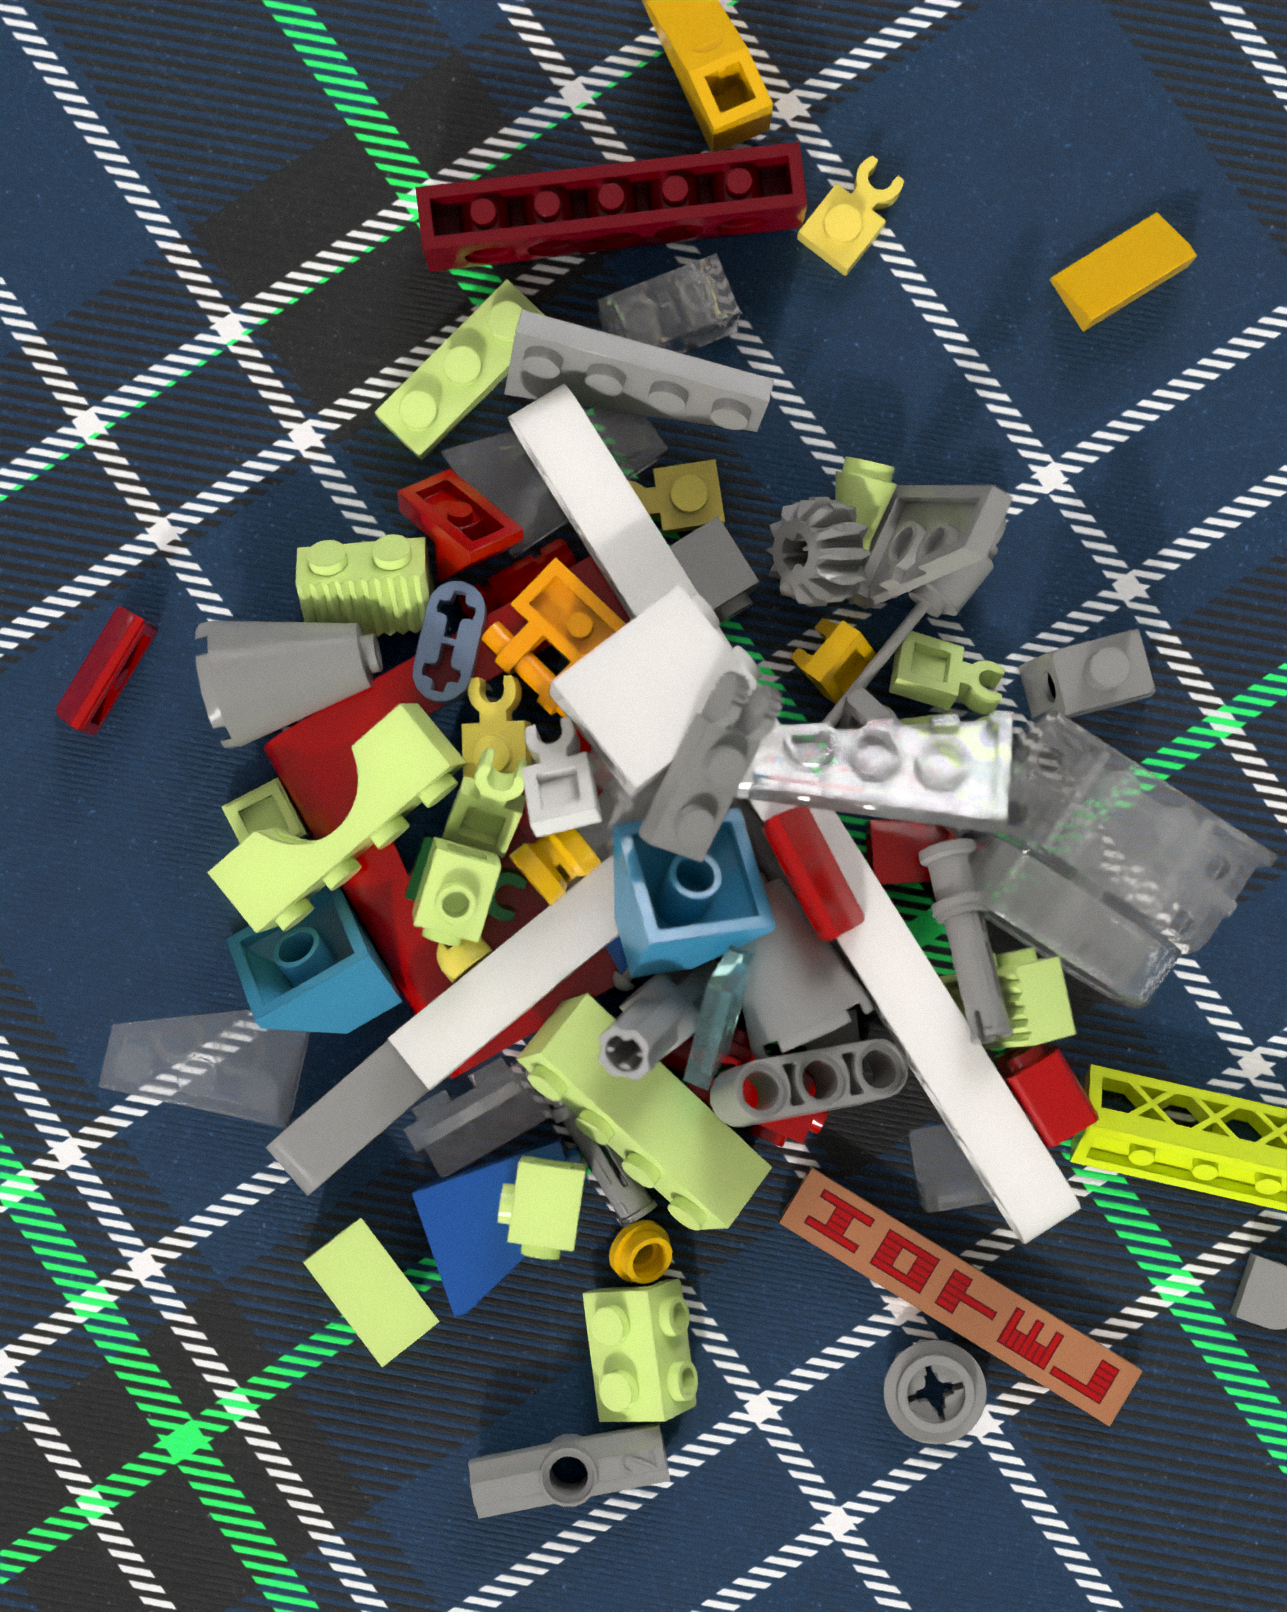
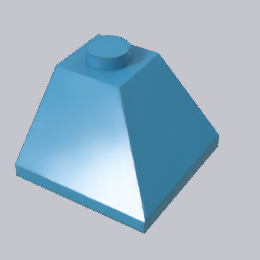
[613,808,776,978]
[226,885,403,1034]

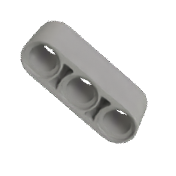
[710,1039,908,1127]
[266,1040,429,1196]

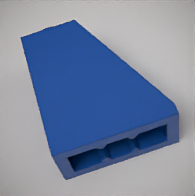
[412,1136,590,1318]

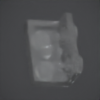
[403,1057,551,1177]

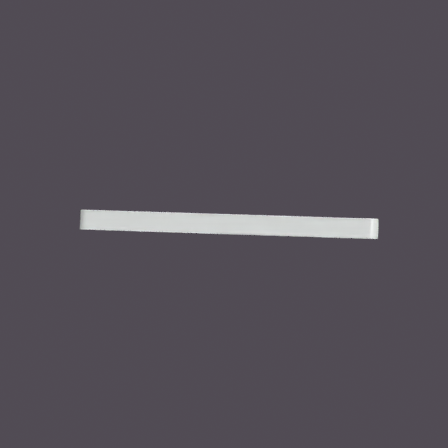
[508,384,1081,1244]

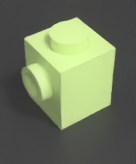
[412,837,501,946]
[498,1155,587,1260]

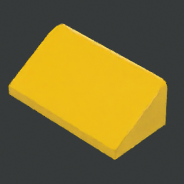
[1050,212,1197,332]

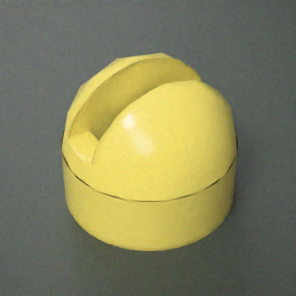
[436,936,494,984]

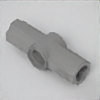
[598,959,724,1081]
[468,1422,670,1519]

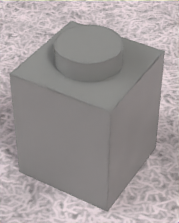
[669,516,759,623]

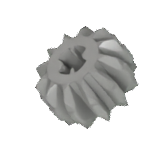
[765,497,873,607]

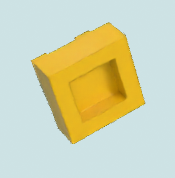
[790,618,876,704]

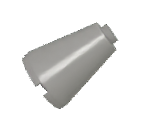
[195,620,383,749]
[731,871,876,1060]

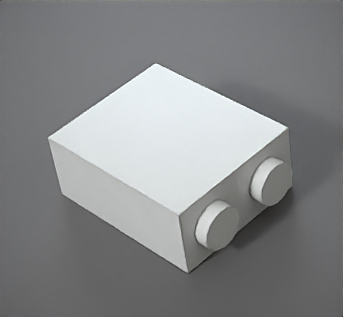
[549,584,762,797]

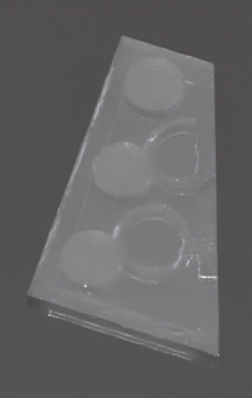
[98,1009,310,1128]

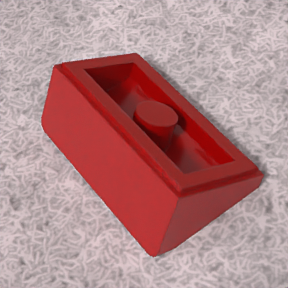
[55,606,158,735]
[762,805,865,943]

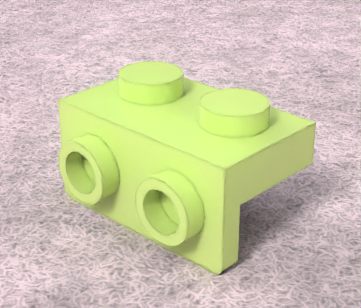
[582,1279,698,1422]

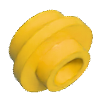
[609,1220,672,1284]

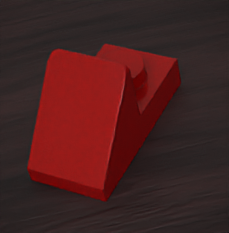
[397,469,524,582]

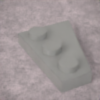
[845,485,1014,610]

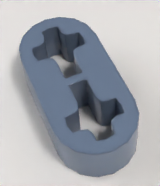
[413,581,487,704]

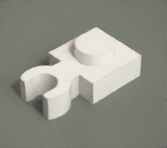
[522,717,602,837]

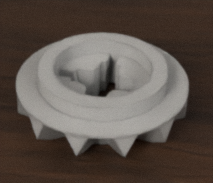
[884,1339,987,1445]

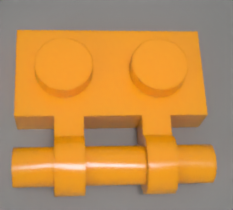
[481,557,626,728]

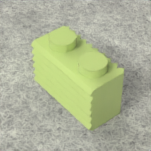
[295,534,434,637]
[939,947,1077,1050]

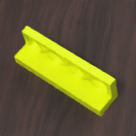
[1070,1064,1287,1211]

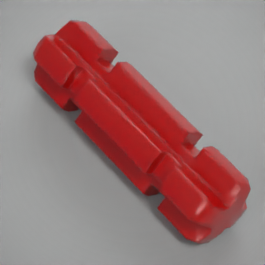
[458,539,577,620]

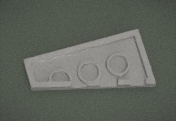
[504,310,774,432]

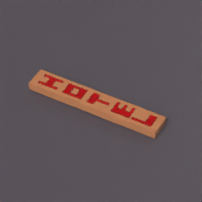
[778,1166,1143,1427]

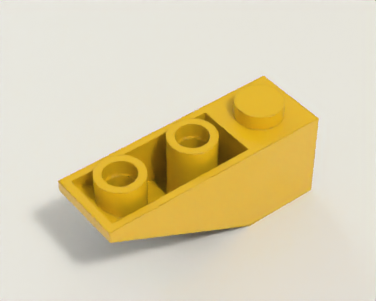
[642,0,773,152]

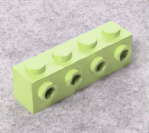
[516,993,772,1231]

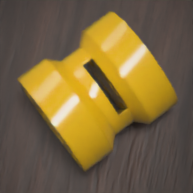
[509,828,601,906]

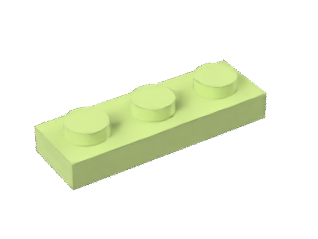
[375,279,545,461]

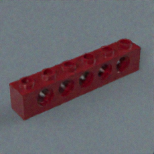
[415,142,807,272]

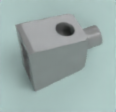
[1018,629,1156,727]

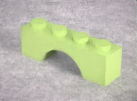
[207,703,467,933]

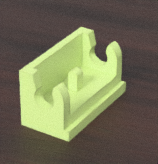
[302,1218,440,1367]

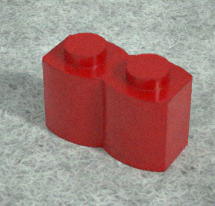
[994,1044,1099,1148]

